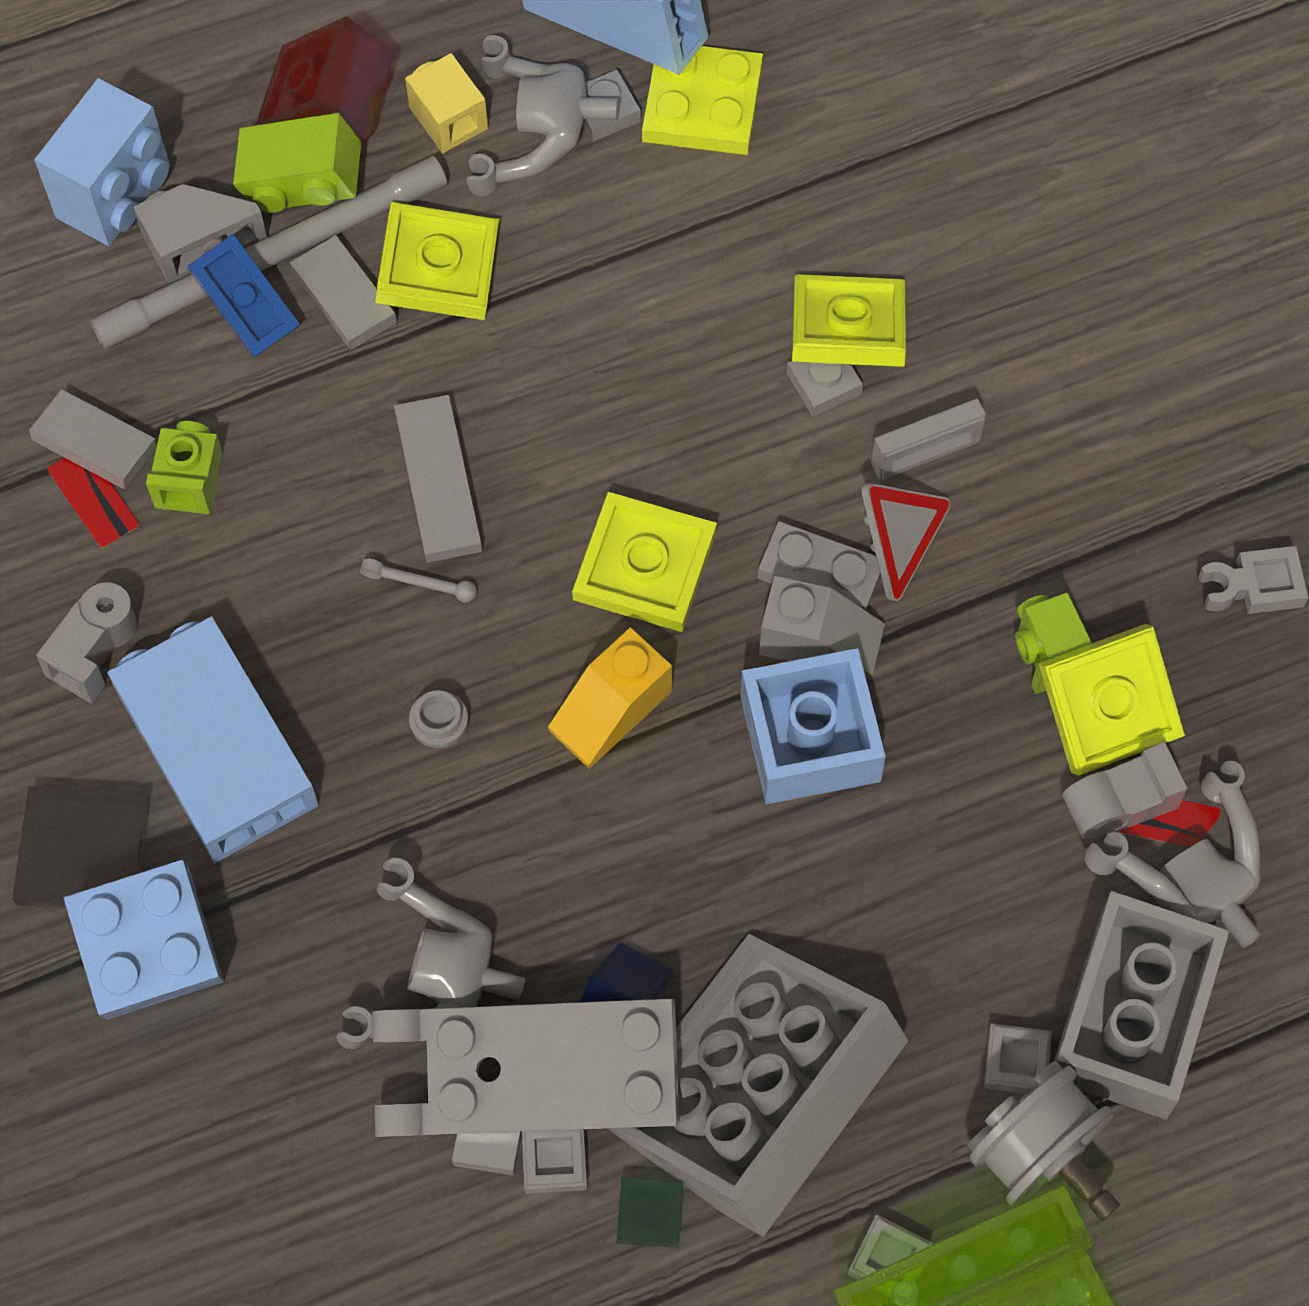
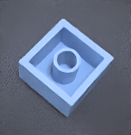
[34,78,170,246]
[740,648,886,805]
[63,860,224,1020]

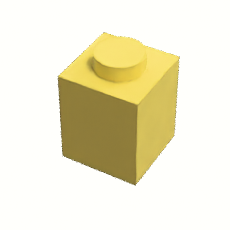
[405,53,488,154]

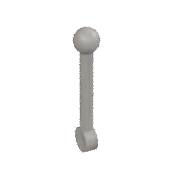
[360,558,477,603]

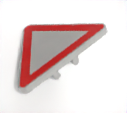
[862,483,950,601]

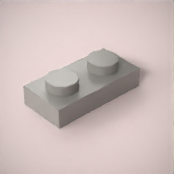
[757,521,881,611]

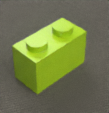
[233,113,361,213]

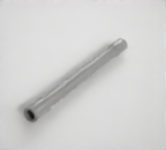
[90,155,447,350]

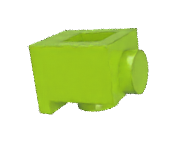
[146,421,223,515]
[1015,593,1092,694]

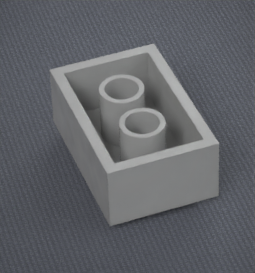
[1054,891,1229,1120]

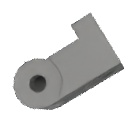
[36,582,137,704]
[1062,742,1188,840]

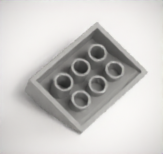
[607,934,908,1237]

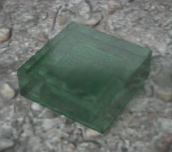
[617,1177,684,1248]

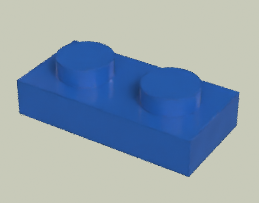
[187,234,300,359]

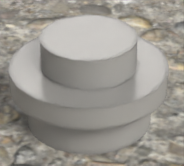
[409,690,468,748]

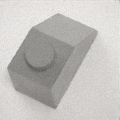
[133,184,267,284]
[759,575,885,680]

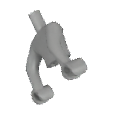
[466,35,619,197]
[1085,761,1262,949]
[336,858,525,1049]

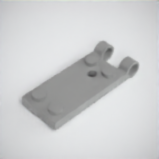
[372,999,680,1137]

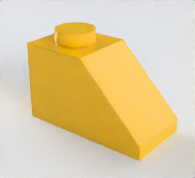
[548,627,672,769]

